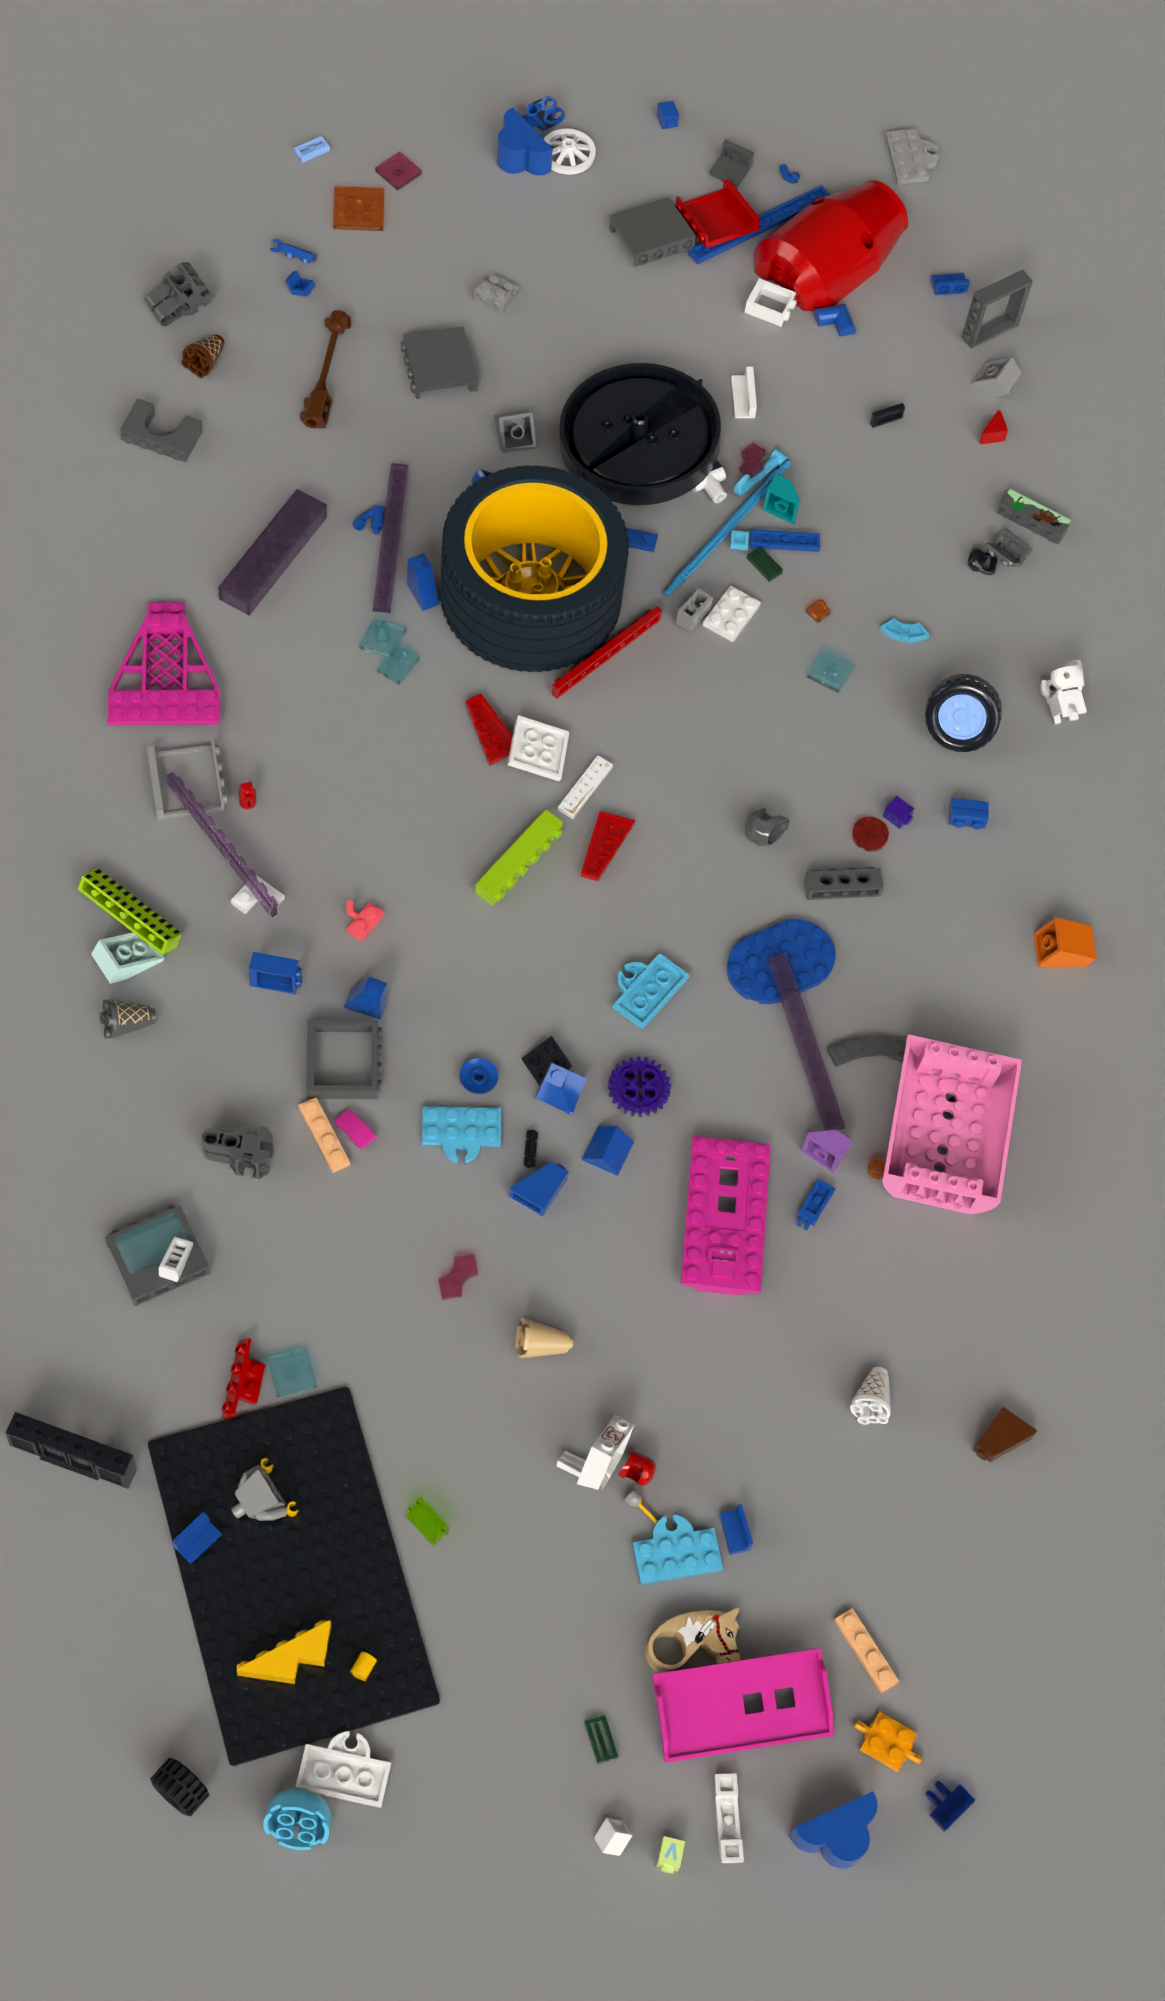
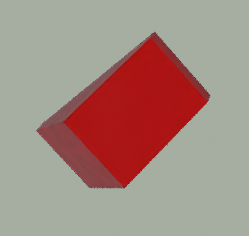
[979,410,1008,444]

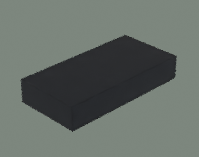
[870,403,905,428]

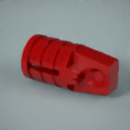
[239,781,256,809]

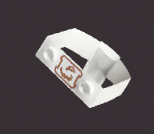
[557,1414,634,1490]

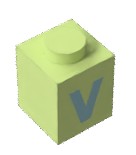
[656,1836,685,1874]

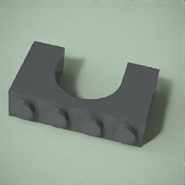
[120,398,203,462]

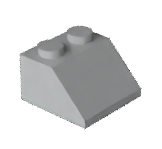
[971,357,1022,397]

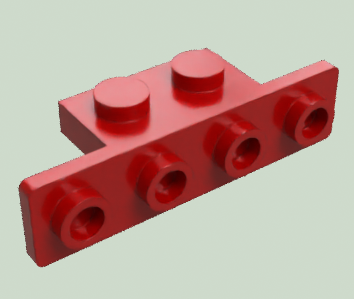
[222,1338,265,1420]

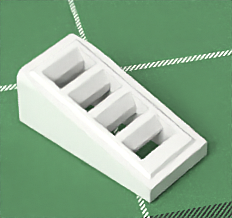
[159,1236,193,1282]

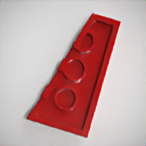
[465,693,513,766]
[580,811,635,881]

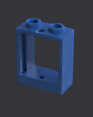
[249,952,302,994]

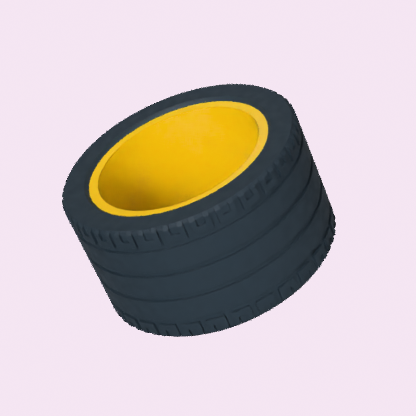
[440,465,629,672]

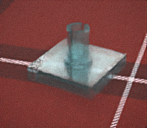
[359,618,407,658]

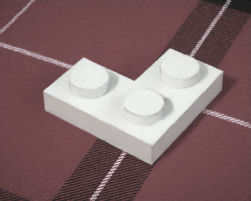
[231,874,285,914]

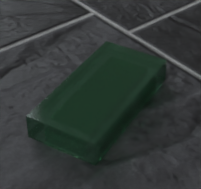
[747,546,783,582]

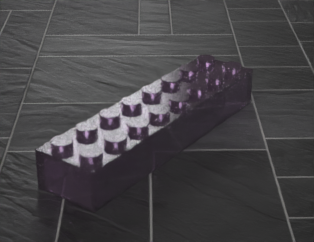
[218,489,327,616]

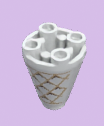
[850,1367,891,1425]

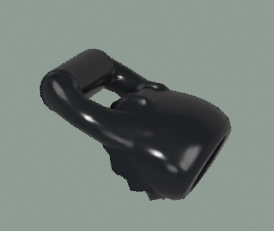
[968,548,998,575]

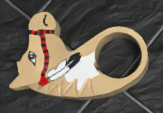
[645,1608,740,1673]

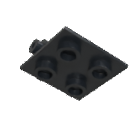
[521,1036,573,1086]

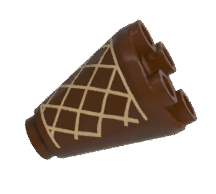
[181,334,224,378]

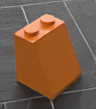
[1033,917,1097,967]

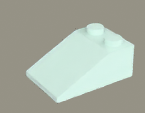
[91,932,165,984]

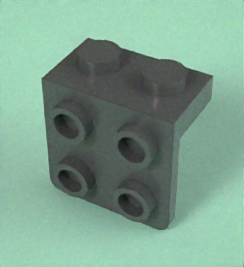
[710,139,754,186]
[985,528,1033,567]

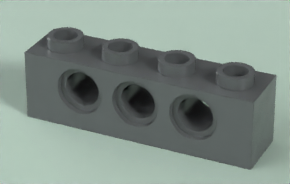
[804,867,884,900]

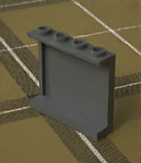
[609,198,696,267]
[401,327,478,399]

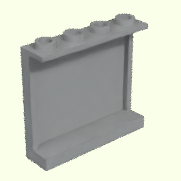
[147,738,227,820]

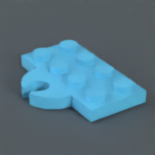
[613,953,690,1030]
[422,1106,501,1164]
[632,1515,723,1585]

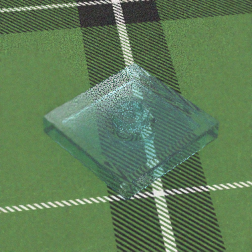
[807,649,855,693]
[267,1347,317,1398]

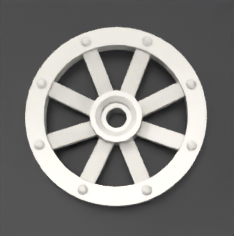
[544,128,596,175]

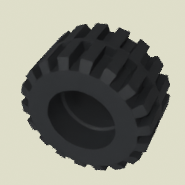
[150,1758,209,1817]

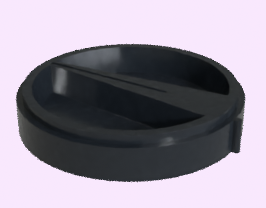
[560,363,721,505]

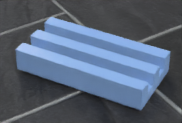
[293,136,330,163]

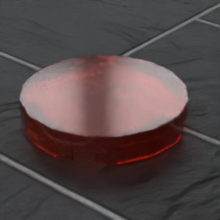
[852,817,889,852]

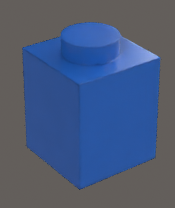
[657,101,679,129]

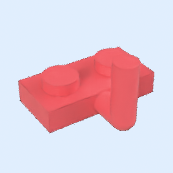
[346,900,384,942]

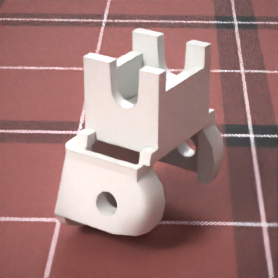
[1040,659,1087,725]

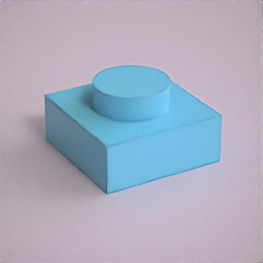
[730,530,749,550]

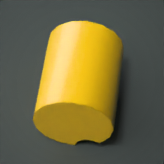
[350,1651,377,1681]

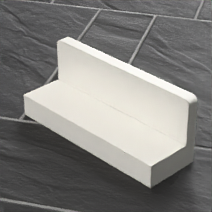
[731,367,757,418]

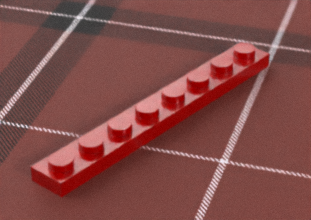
[552,606,662,699]

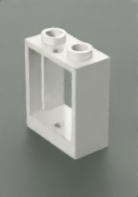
[745,278,797,327]

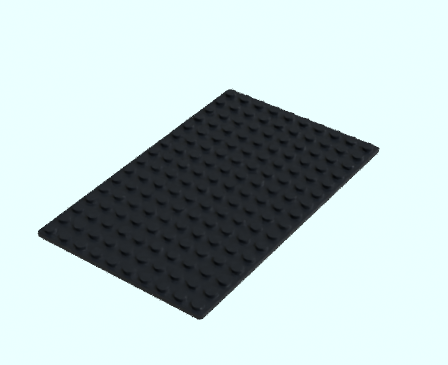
[148,1387,440,1766]

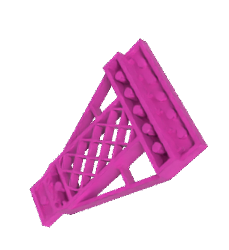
[108,602,220,725]

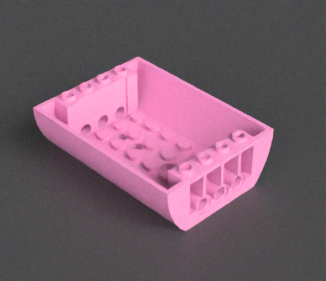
[882,1034,1022,1214]

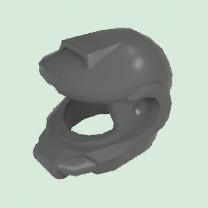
[745,808,789,846]

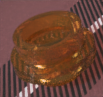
[867,1160,885,1179]

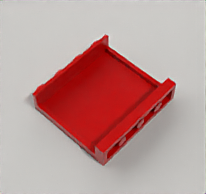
[675,179,759,248]

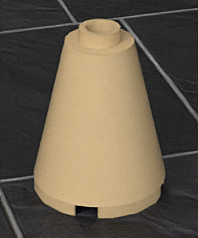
[515,1317,573,1359]

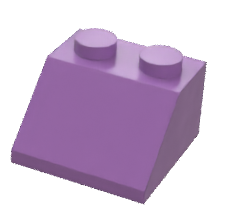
[801,1130,852,1173]

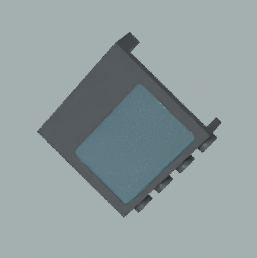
[105,1205,210,1306]

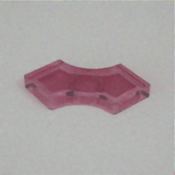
[739,443,766,479]
[438,1254,478,1300]

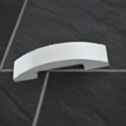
[715,1773,744,1863]

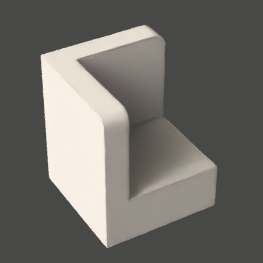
[594,1817,632,1856]

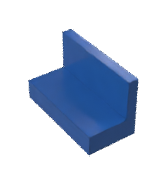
[719,1504,753,1555]
[172,1512,222,1564]

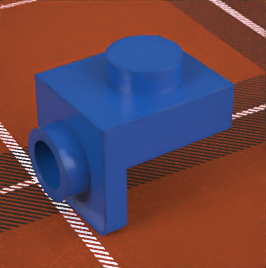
[285,271,316,296]

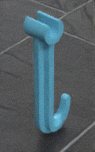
[733,449,788,496]

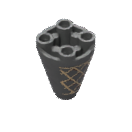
[100,999,156,1039]

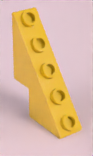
[236,1619,331,1684]

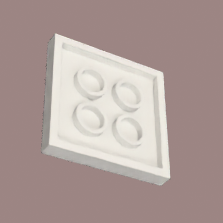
[507,715,569,781]

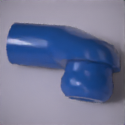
[779,164,800,184]

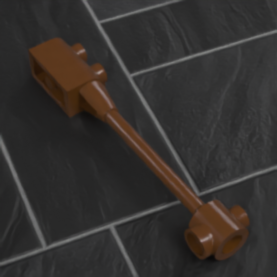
[300,310,351,428]

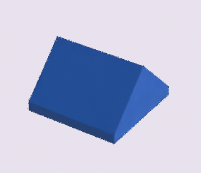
[582,1126,634,1176]

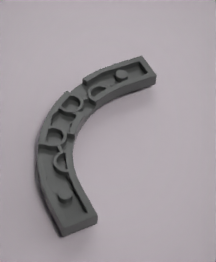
[827,1036,955,1100]

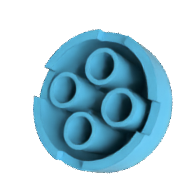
[263,1787,332,1850]

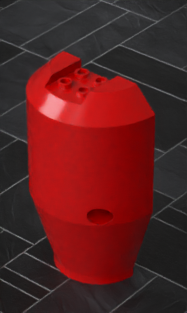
[754,180,908,311]

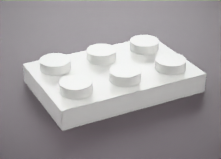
[703,585,761,642]

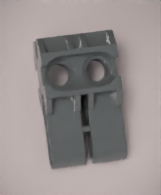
[144,262,212,326]
[202,1123,274,1179]

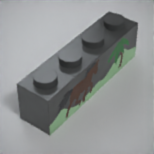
[998,489,1071,545]

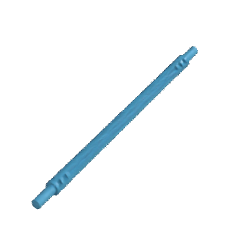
[663,460,791,597]

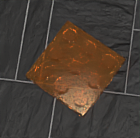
[333,186,384,231]

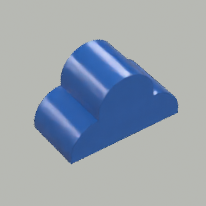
[497,107,553,175]
[789,1791,878,1869]

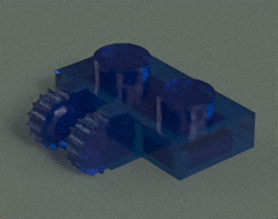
[925,1781,976,1832]

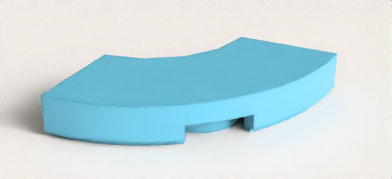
[880,618,930,643]

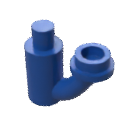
[353,506,385,534]

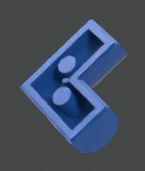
[814,304,856,337]

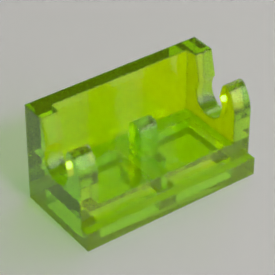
[405,1496,449,1546]

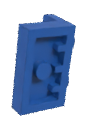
[931,273,970,295]

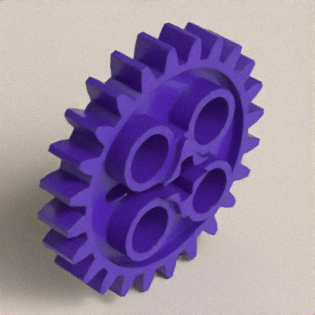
[608,1056,671,1117]

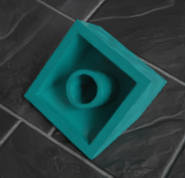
[763,475,800,524]

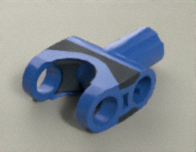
[521,96,565,130]

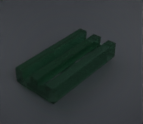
[584,1715,618,1765]

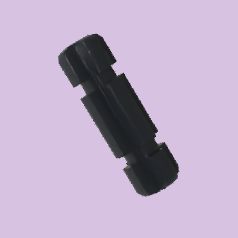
[523,1130,538,1168]

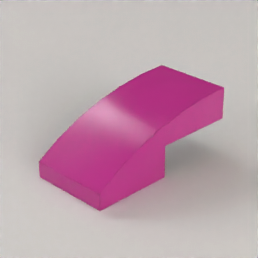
[334,1109,376,1150]

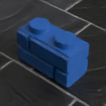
[949,798,989,829]

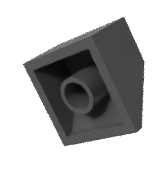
[495,410,537,452]

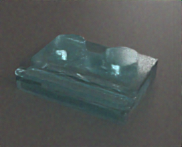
[377,643,419,685]

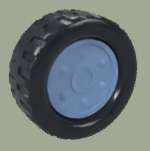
[925,674,1002,752]

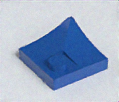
[535,1062,587,1115]

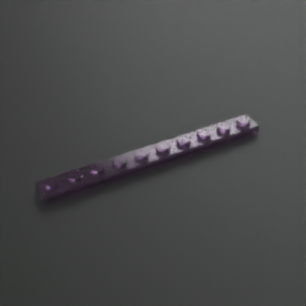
[373,463,408,613]
[166,772,278,918]
[767,954,845,1131]

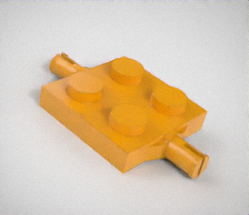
[854,1711,923,1772]

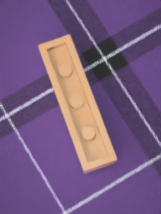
[298,1097,350,1173]
[834,1608,899,1694]

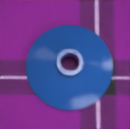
[459,1058,498,1094]

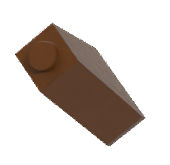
[973,1407,1037,1462]

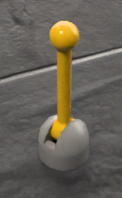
[624,1489,666,1527]

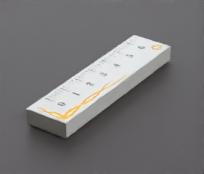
[558,756,613,819]

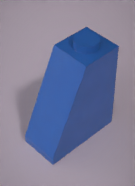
[407,553,439,611]
[344,977,387,1020]
[509,1162,568,1216]

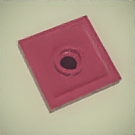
[375,151,422,191]

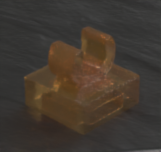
[806,599,831,623]

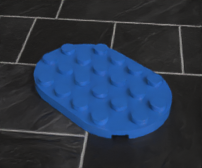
[727,919,836,1004]

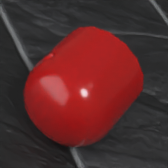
[618,1450,656,1486]

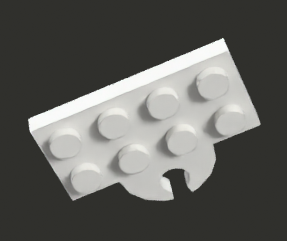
[295,1731,391,1808]

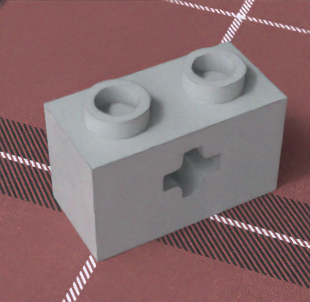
[676,588,713,632]

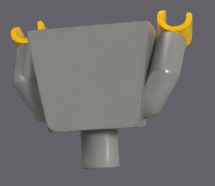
[231,1458,299,1521]

